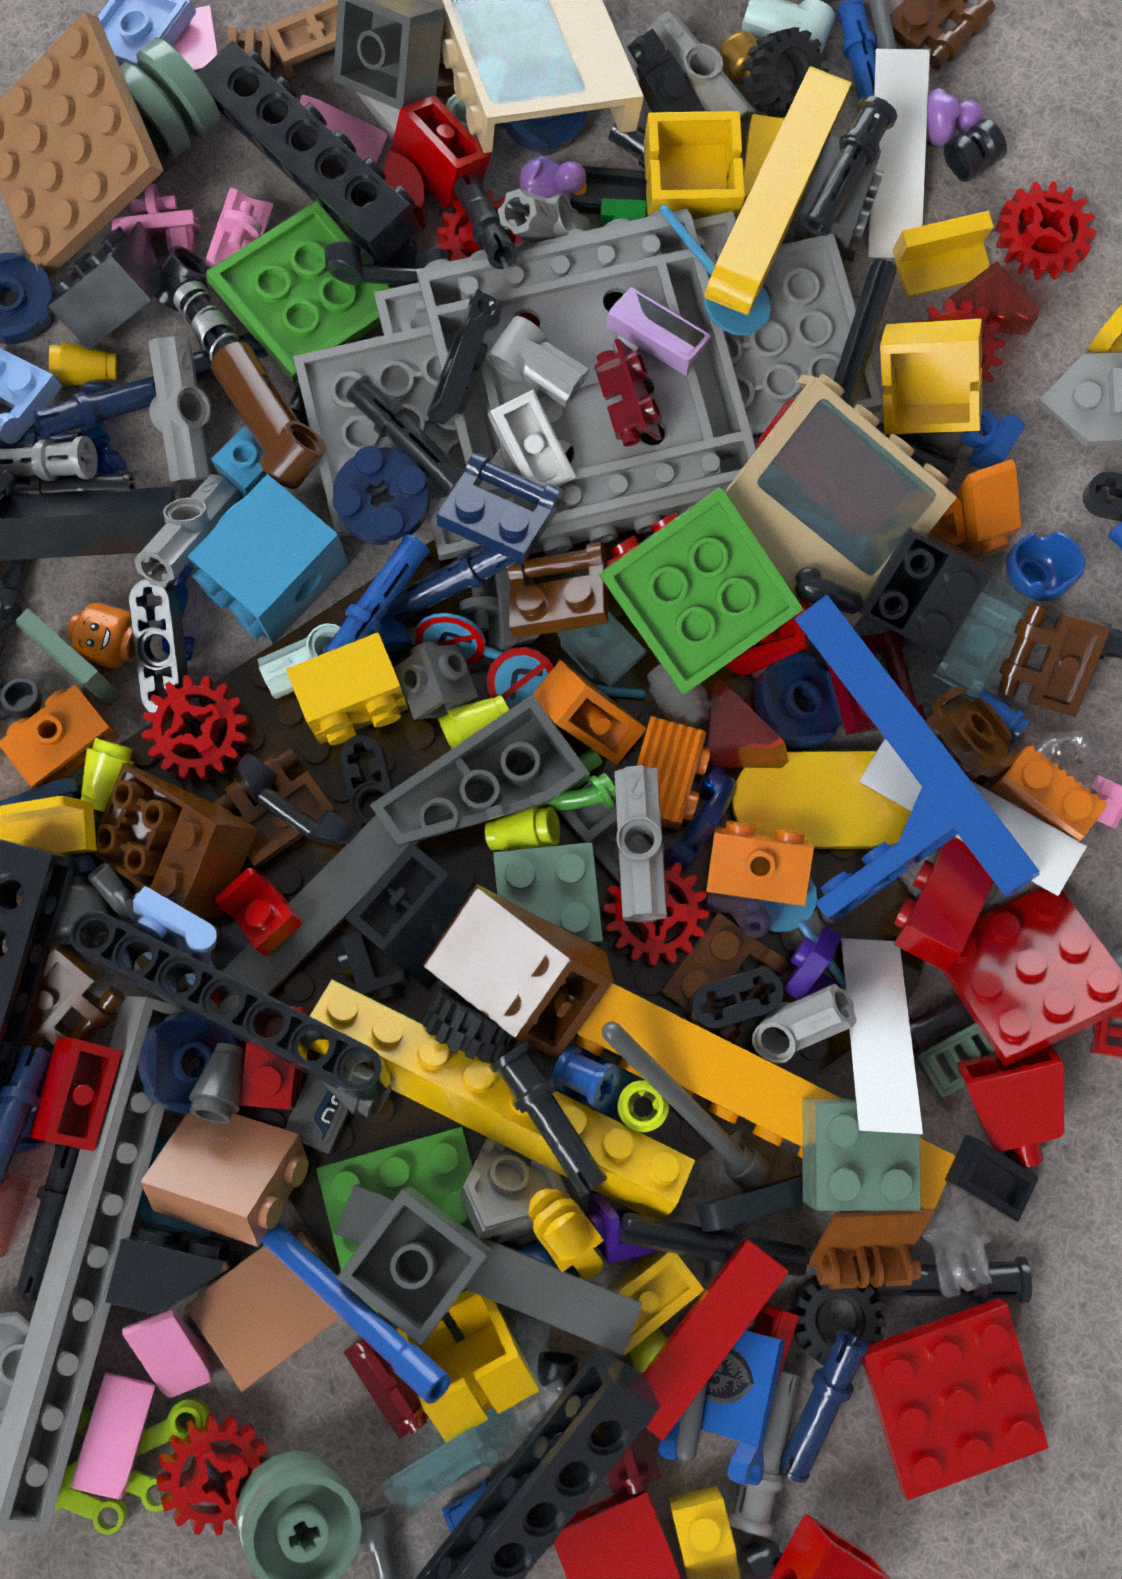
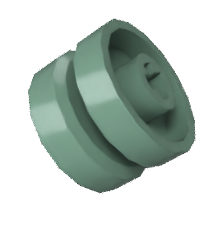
[120,37,221,163]
[235,1450,362,1579]

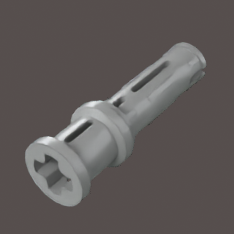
[0,436,98,481]
[728,1370,801,1537]

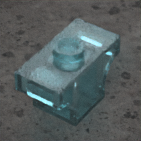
[933,592,1022,698]
[556,611,646,687]

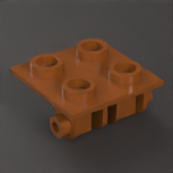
[809,1208,934,1290]

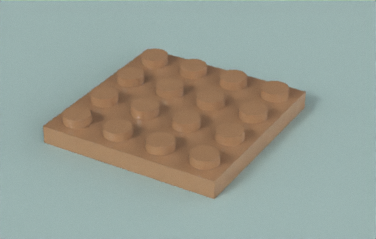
[0,12,164,277]

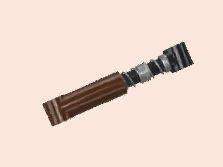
[155,245,326,489]

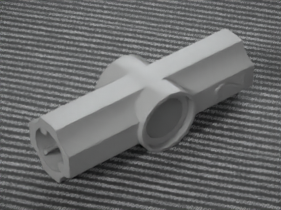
[646,10,755,131]
[498,189,591,242]
[148,336,211,483]
[134,474,240,587]
[614,765,667,922]

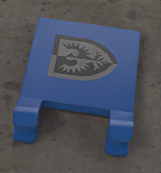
[658,1330,785,1486]

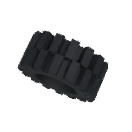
[743,27,829,117]
[422,982,514,1063]
[789,1275,886,1365]

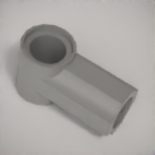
[486,316,589,408]
[752,983,857,1064]

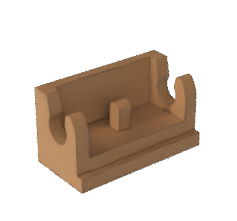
[266,0,338,81]

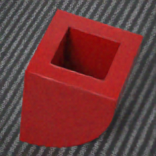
[383,151,428,229]

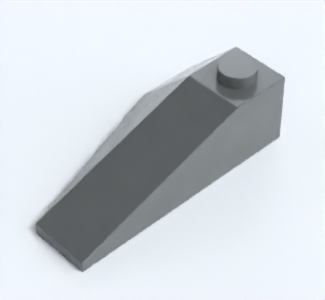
[370,694,589,847]

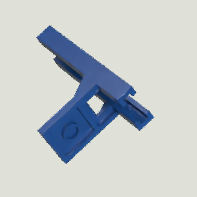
[795,595,1040,920]

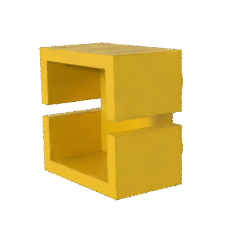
[644,111,745,220]
[880,319,983,434]
[286,633,408,745]
[395,1290,540,1443]

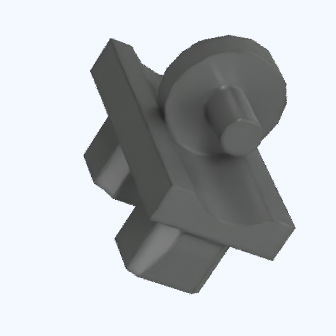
[459,568,539,652]

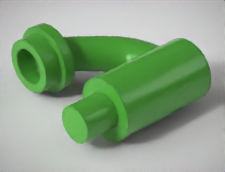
[542,748,616,810]

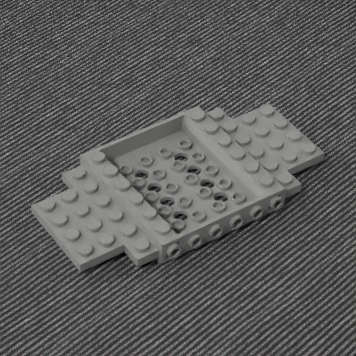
[293,208,883,561]

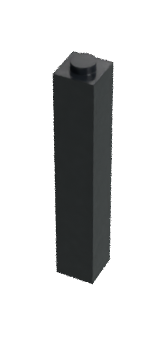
[0,487,175,561]

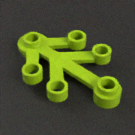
[53,1397,211,1535]

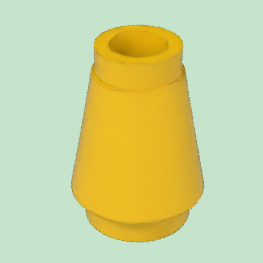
[49,341,118,387]

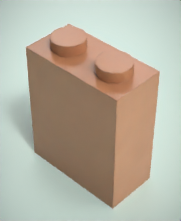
[140,1113,309,1247]
[184,1227,341,1392]

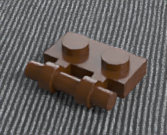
[890,0,995,69]
[997,602,1110,717]
[212,747,337,868]
[23,944,125,1052]

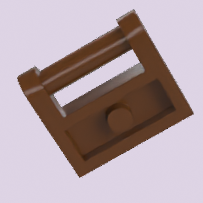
[508,542,608,639]
[660,912,790,1043]

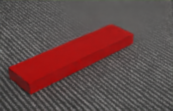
[643,1236,789,1441]

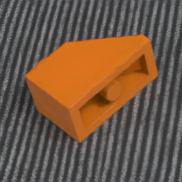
[955,459,1022,557]
[533,660,647,765]

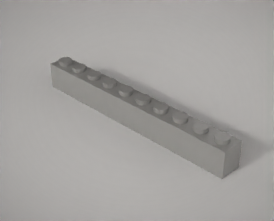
[0,996,184,1535]

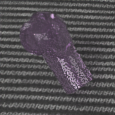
[707,892,772,938]

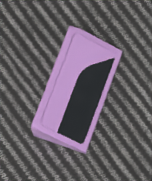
[606,287,711,376]

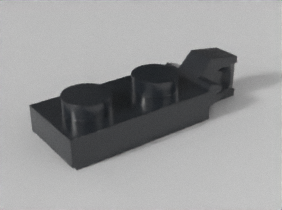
[627,28,706,113]
[427,289,503,425]

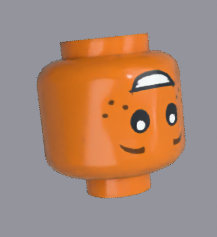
[67,602,136,670]

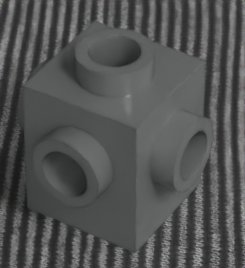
[395,641,478,720]

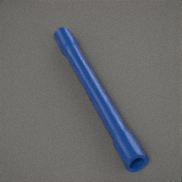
[261,1222,451,1404]

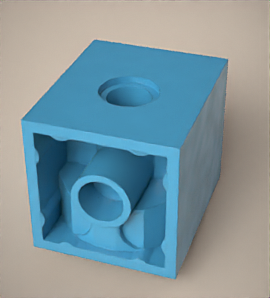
[187,474,349,644]

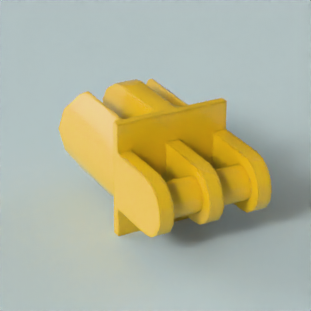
[528,1188,604,1279]

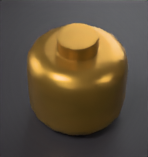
[718,30,757,84]

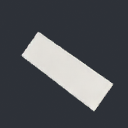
[868,49,930,258]
[859,739,1087,896]
[841,938,923,1134]

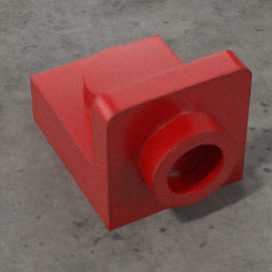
[215,868,302,956]

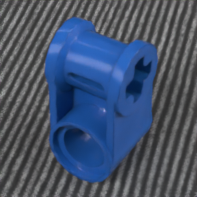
[552,1045,635,1119]

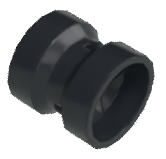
[943,118,1007,182]

